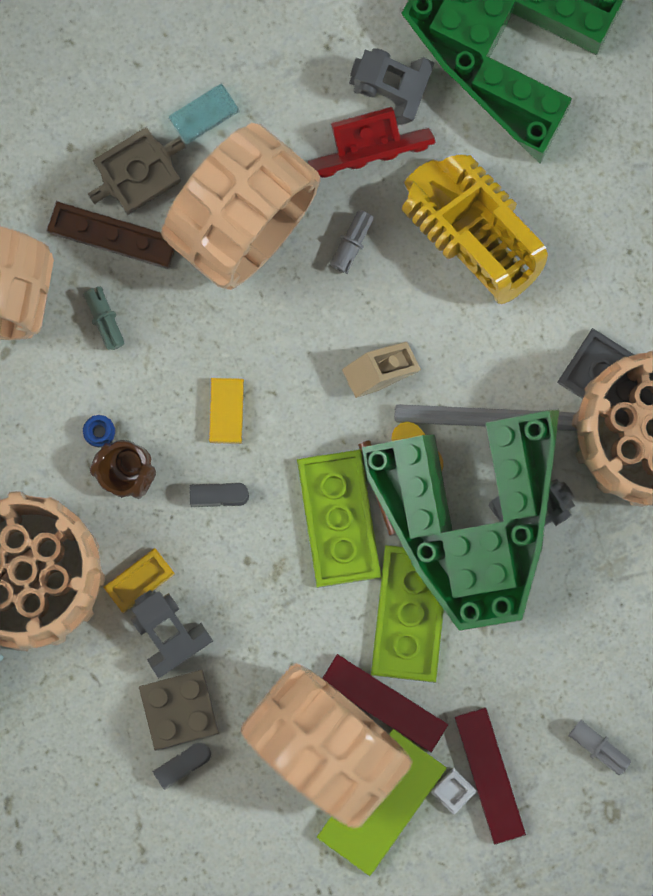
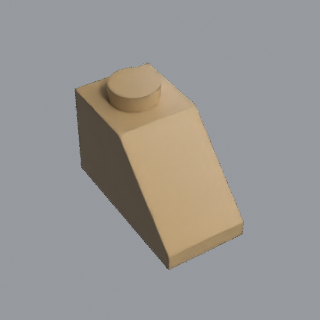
[342,342,421,398]

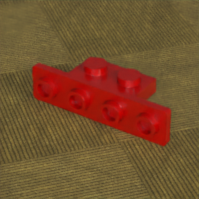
[308,107,436,178]

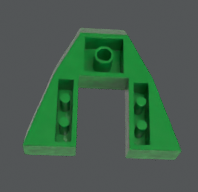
[401,0,625,164]
[362,410,559,631]

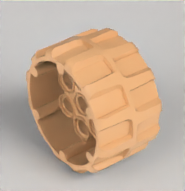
[161,123,321,290]
[0,226,54,340]
[572,350,653,507]
[0,491,105,651]
[241,664,412,829]

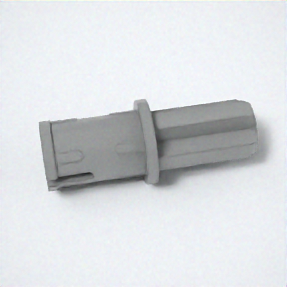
[329,210,373,274]
[568,719,631,775]

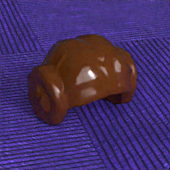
[90,440,156,499]

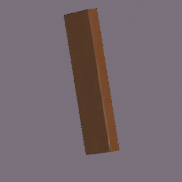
[47,201,175,270]

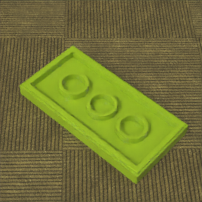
[297,449,381,588]
[371,545,444,683]
[316,729,447,876]

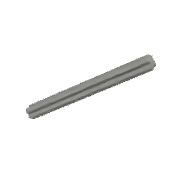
[394,404,577,431]

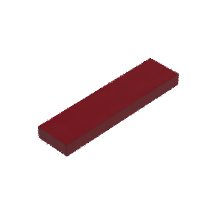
[322,654,449,753]
[454,707,526,845]

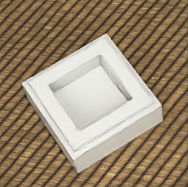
[430,768,477,815]

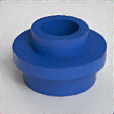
[83,415,116,448]

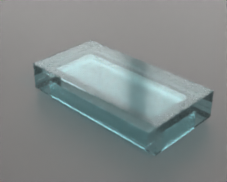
[168,83,239,145]

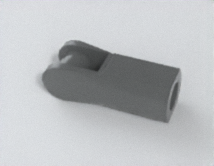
[190,483,249,507]
[153,743,211,790]

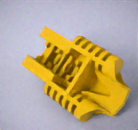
[401,155,548,304]

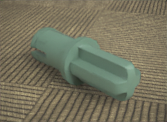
[83,286,124,350]

